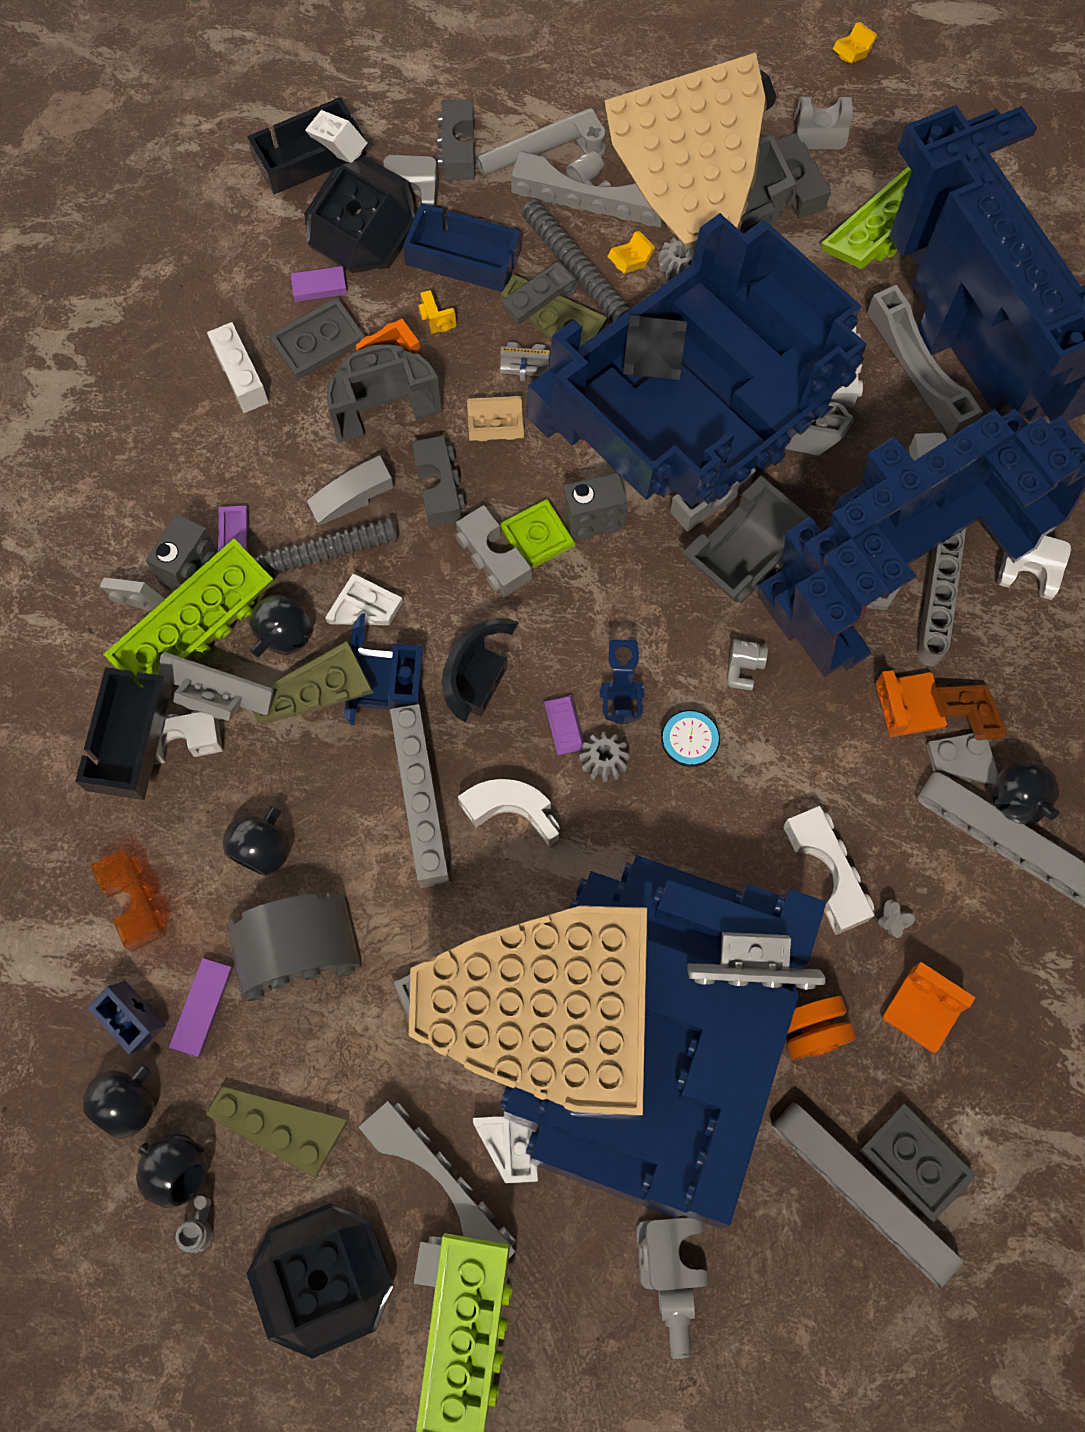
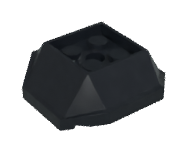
[304,156,416,273]
[247,1203,394,1359]

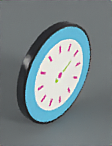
[661,710,720,767]

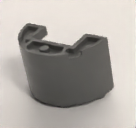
[740,134,797,234]
[327,345,442,443]
[682,476,809,603]
[226,893,362,1002]

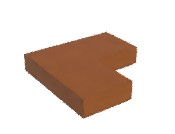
[932,684,1007,740]

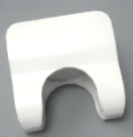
[997,536,1071,600]

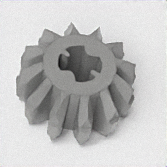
[658,237,695,280]
[579,731,630,783]

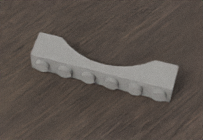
[511,151,662,227]
[867,285,983,438]
[390,704,450,888]
[358,1101,516,1259]

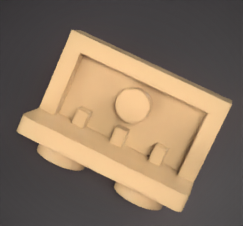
[467,396,524,441]

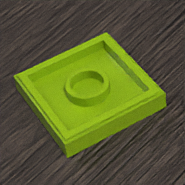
[499,499,575,569]

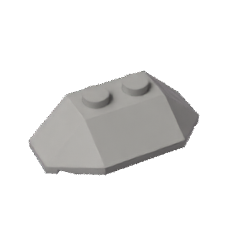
[785,402,854,456]

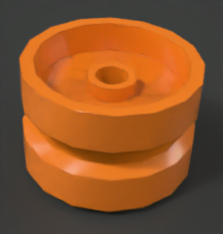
[786,996,857,1060]

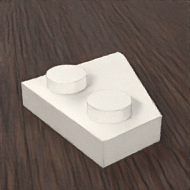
[325,574,403,625]
[473,1116,538,1183]

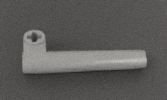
[475,108,606,176]

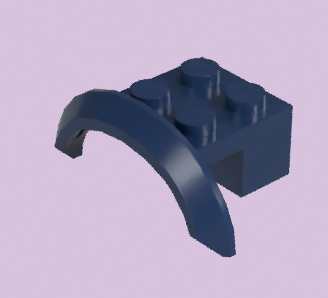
[343,613,423,726]

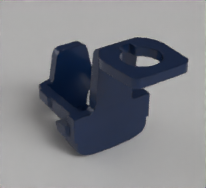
[600,640,644,724]

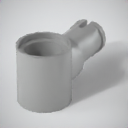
[658,1288,695,1359]

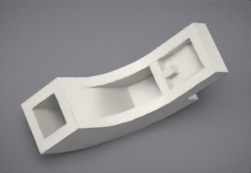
[458,779,560,847]

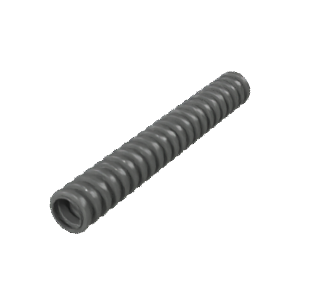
[521,199,631,323]
[252,518,397,576]

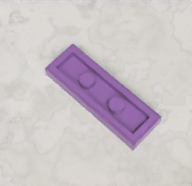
[169,958,233,1058]

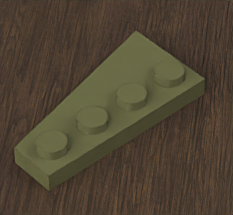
[501,274,607,346]
[253,642,375,725]
[206,1086,349,1178]

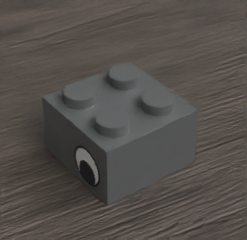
[563,473,628,540]
[146,514,218,591]

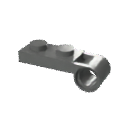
[502,262,579,325]

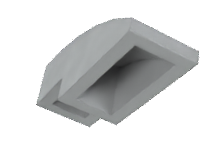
[307,455,393,526]

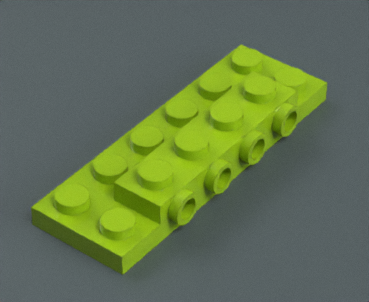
[821,166,911,269]
[103,539,274,687]
[416,1233,513,1432]

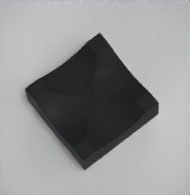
[623,315,687,380]

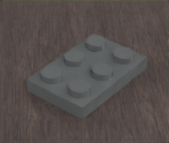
[268,298,365,380]
[859,1104,976,1222]

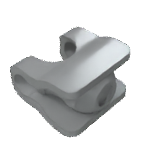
[794,97,853,150]
[384,155,438,207]
[636,1218,709,1291]

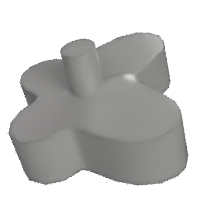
[878,900,915,938]

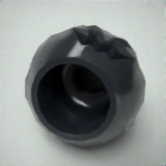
[249,594,312,658]
[992,760,1060,825]
[222,806,290,876]
[83,1064,154,1139]
[136,1134,207,1208]

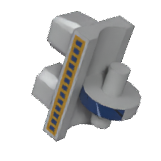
[500,342,550,382]

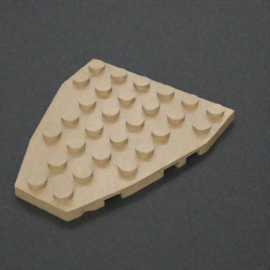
[604,53,767,249]
[409,905,648,1115]

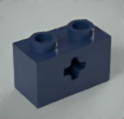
[87,981,166,1054]

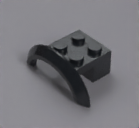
[441,618,519,723]

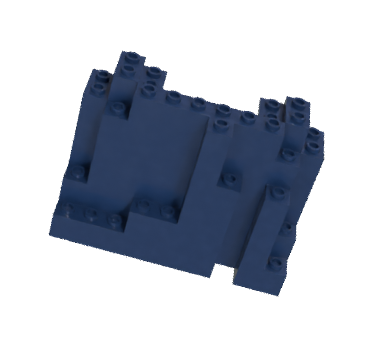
[889,105,1085,422]
[526,213,867,507]
[758,409,1085,677]
[500,855,827,1229]

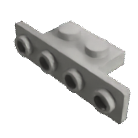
[158,652,274,721]
[687,932,826,989]

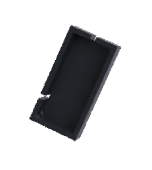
[247,97,366,195]
[75,667,172,800]

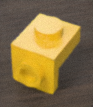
[833,22,877,63]
[607,231,655,274]
[418,290,457,334]

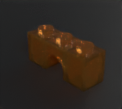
[90,849,166,952]

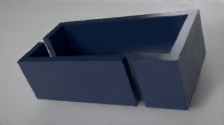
[403,203,521,292]

